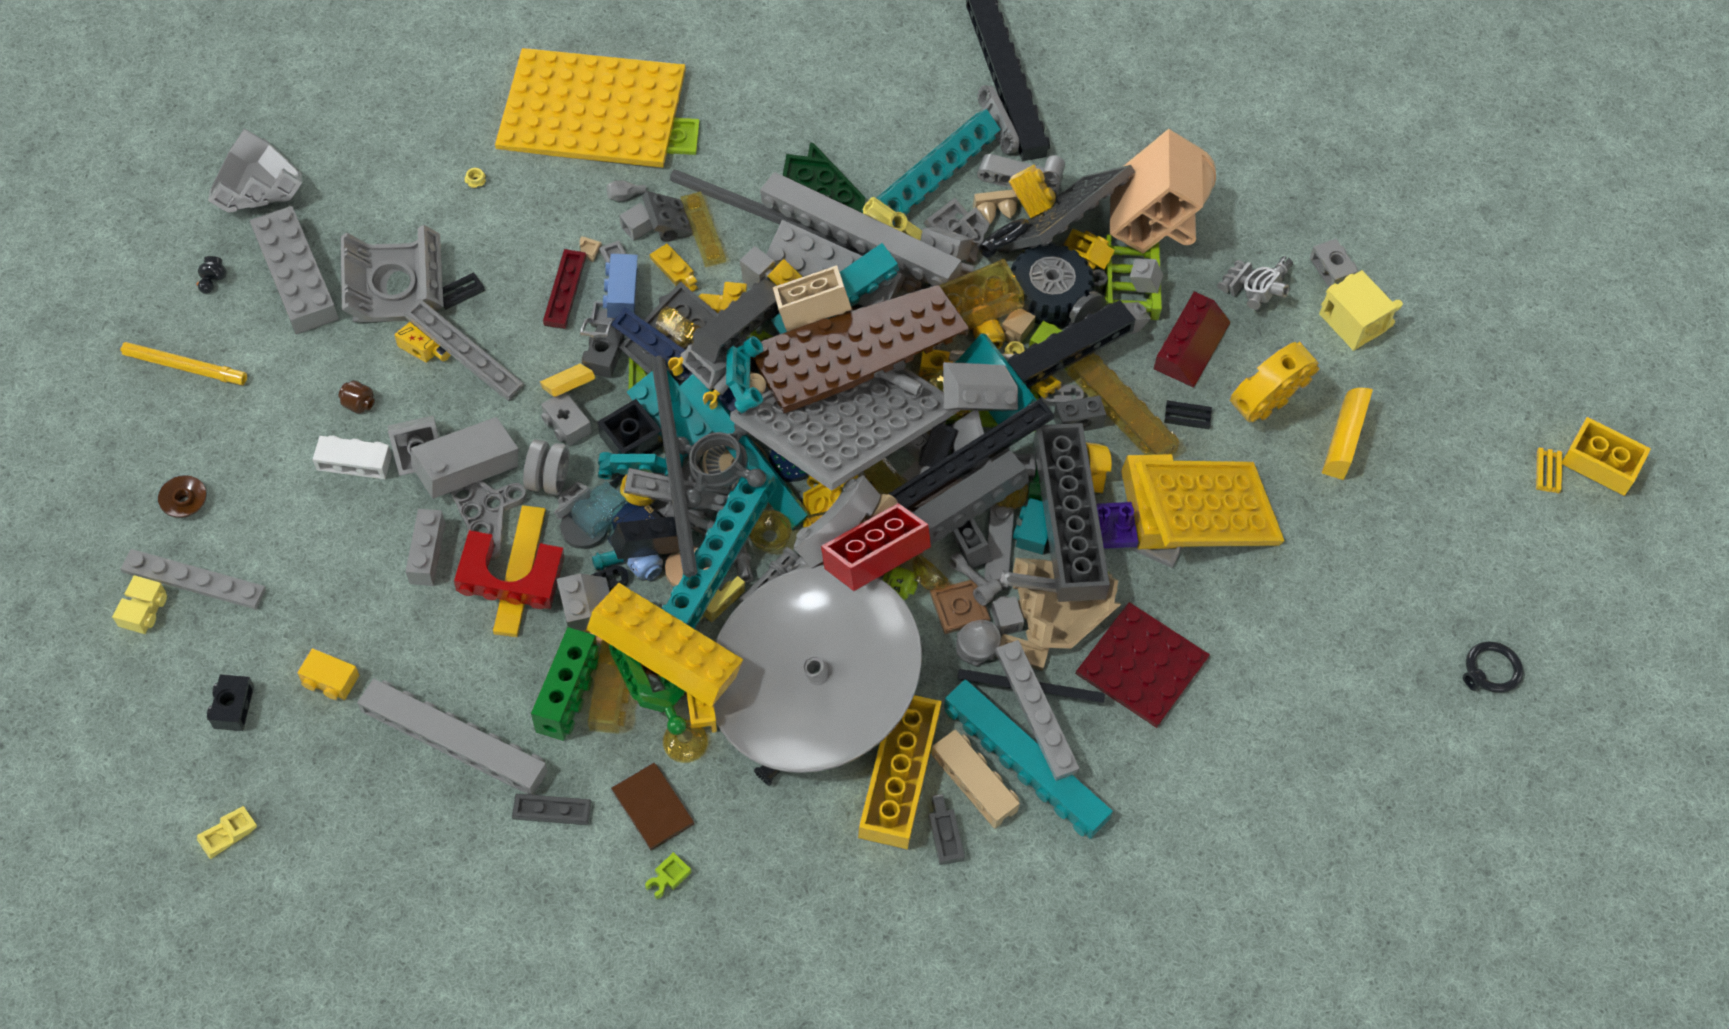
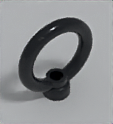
[979,218,1030,259]
[1463,641,1523,693]

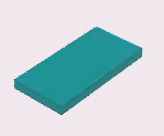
[955,333,1037,424]

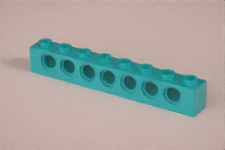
[862,109,1001,225]
[661,465,777,629]

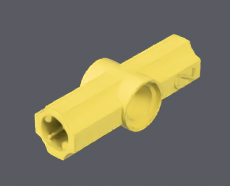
[863,197,922,240]

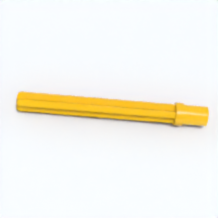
[120,342,247,386]

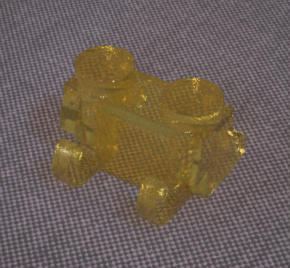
[656,307,701,347]

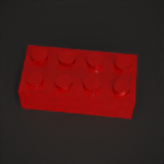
[821,503,931,591]

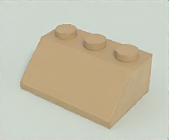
[773,265,852,331]

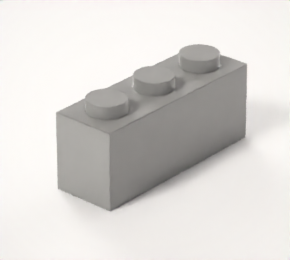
[405,509,446,586]

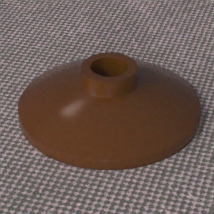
[158,475,207,518]

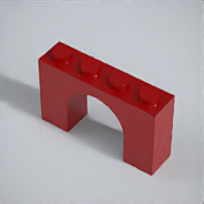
[454,530,565,609]

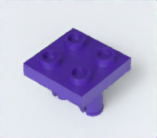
[1096,502,1138,549]

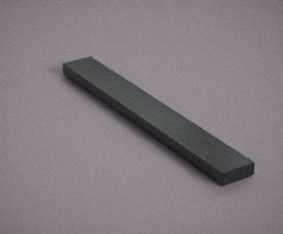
[889,398,1054,510]

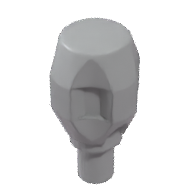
[607,180,646,201]

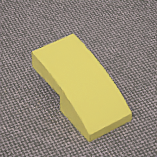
[197,806,257,859]

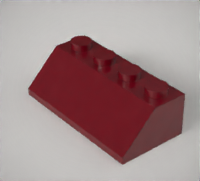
[1153,291,1231,388]

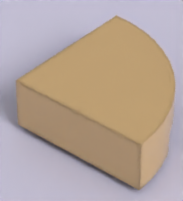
[580,236,602,262]

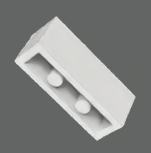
[312,436,392,479]

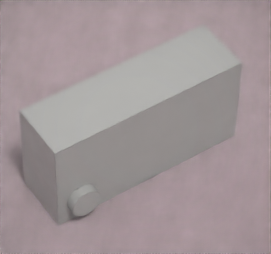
[411,417,518,499]

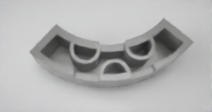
[794,475,881,568]

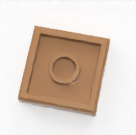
[930,580,991,634]

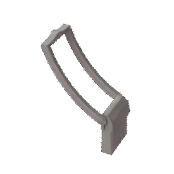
[580,301,615,338]

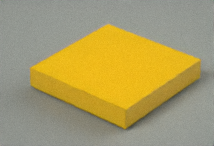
[540,363,595,397]

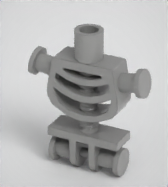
[1217,260,1289,310]

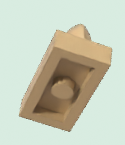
[973,189,1018,225]

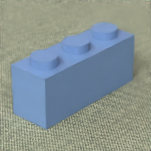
[603,254,638,318]

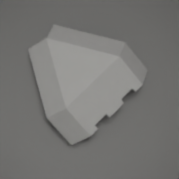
[208,128,302,213]

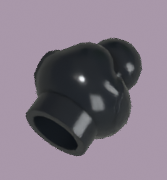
[196,256,227,294]

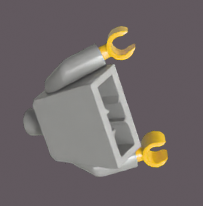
[668,344,729,410]

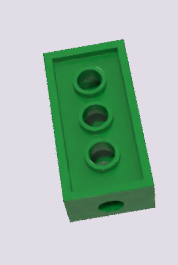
[531,627,601,741]

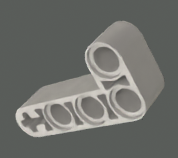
[977,154,1065,197]

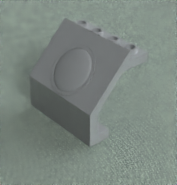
[341,225,443,322]

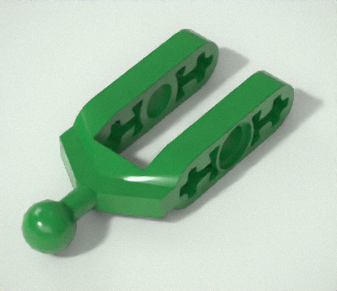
[609,644,687,735]

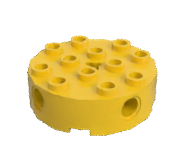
[1229,341,1320,423]

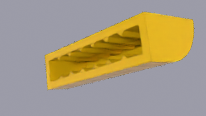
[1322,388,1373,480]

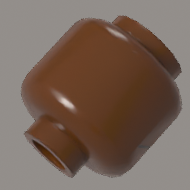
[338,380,375,414]

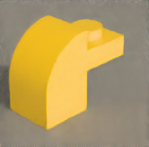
[1086,442,1112,493]

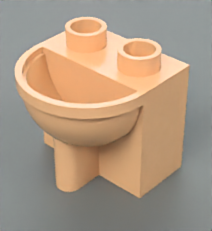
[1110,129,1216,253]

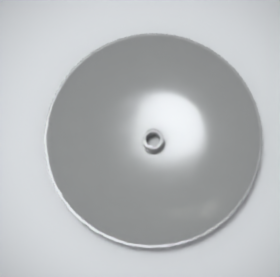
[714,565,922,773]

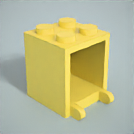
[1319,270,1403,351]

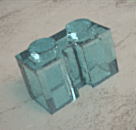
[571,481,626,539]

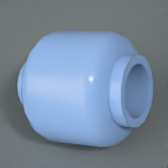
[627,555,663,581]

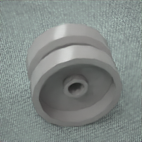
[523,439,570,496]

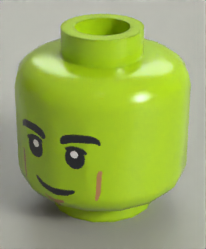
[883,566,918,600]

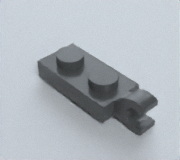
[928,794,965,865]

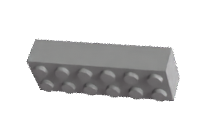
[249,206,339,334]
[766,220,905,307]

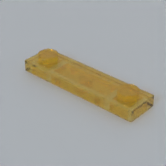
[680,192,726,267]

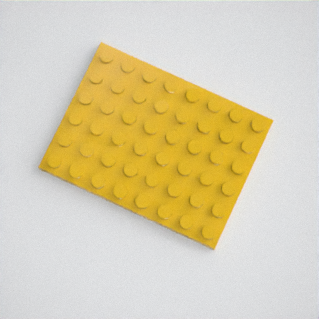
[495,48,686,168]

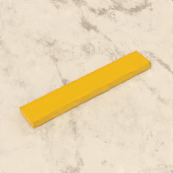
[493,505,546,637]

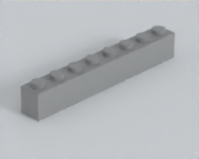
[357,678,548,795]

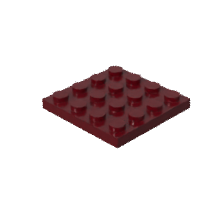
[1075,602,1210,728]

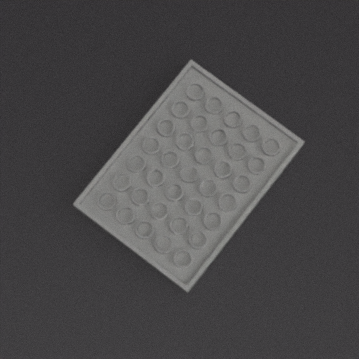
[730,368,960,491]

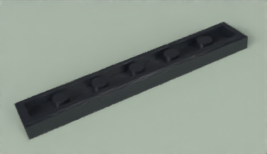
[957,669,1105,703]

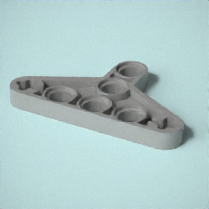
[450,481,527,561]

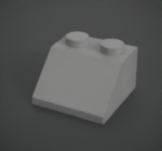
[388,415,439,476]
[557,573,609,631]

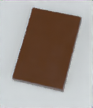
[611,762,694,851]

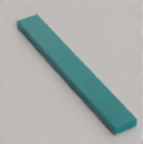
[679,374,810,530]

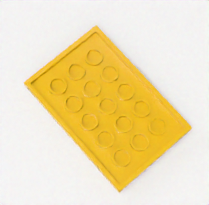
[1136,460,1285,547]

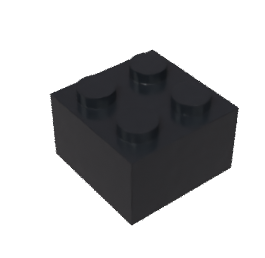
[597,399,663,454]

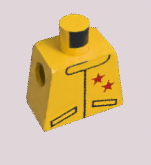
[394,322,450,363]

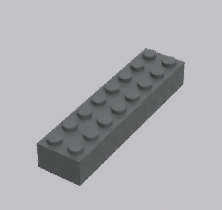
[1033,423,1110,602]

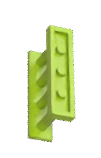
[1104,235,1162,320]

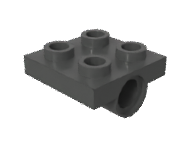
[642,191,693,242]

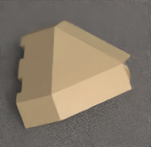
[1013,558,1121,649]

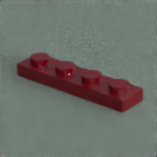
[543,249,586,329]

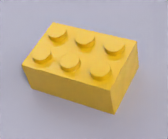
[1562,417,1651,496]

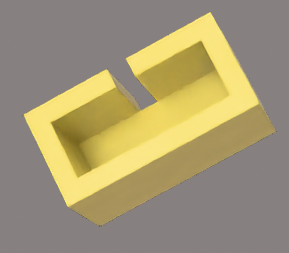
[112,575,167,634]

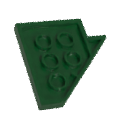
[782,142,866,213]

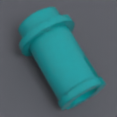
[592,550,624,571]

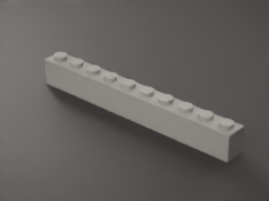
[760,172,961,292]

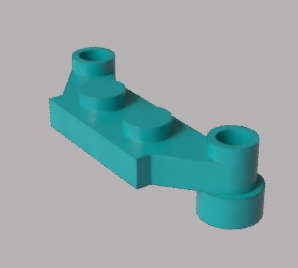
[726,336,763,413]
[598,452,684,480]

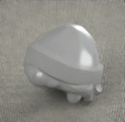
[956,620,1001,666]

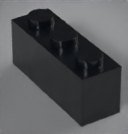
[610,517,680,559]

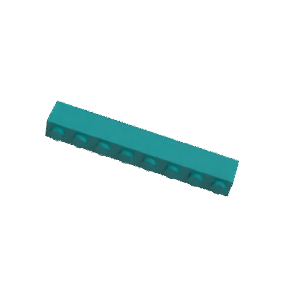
[944,679,1113,839]

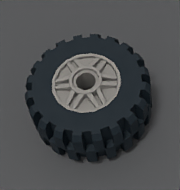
[1007,243,1094,328]

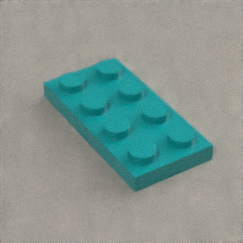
[627,369,714,458]

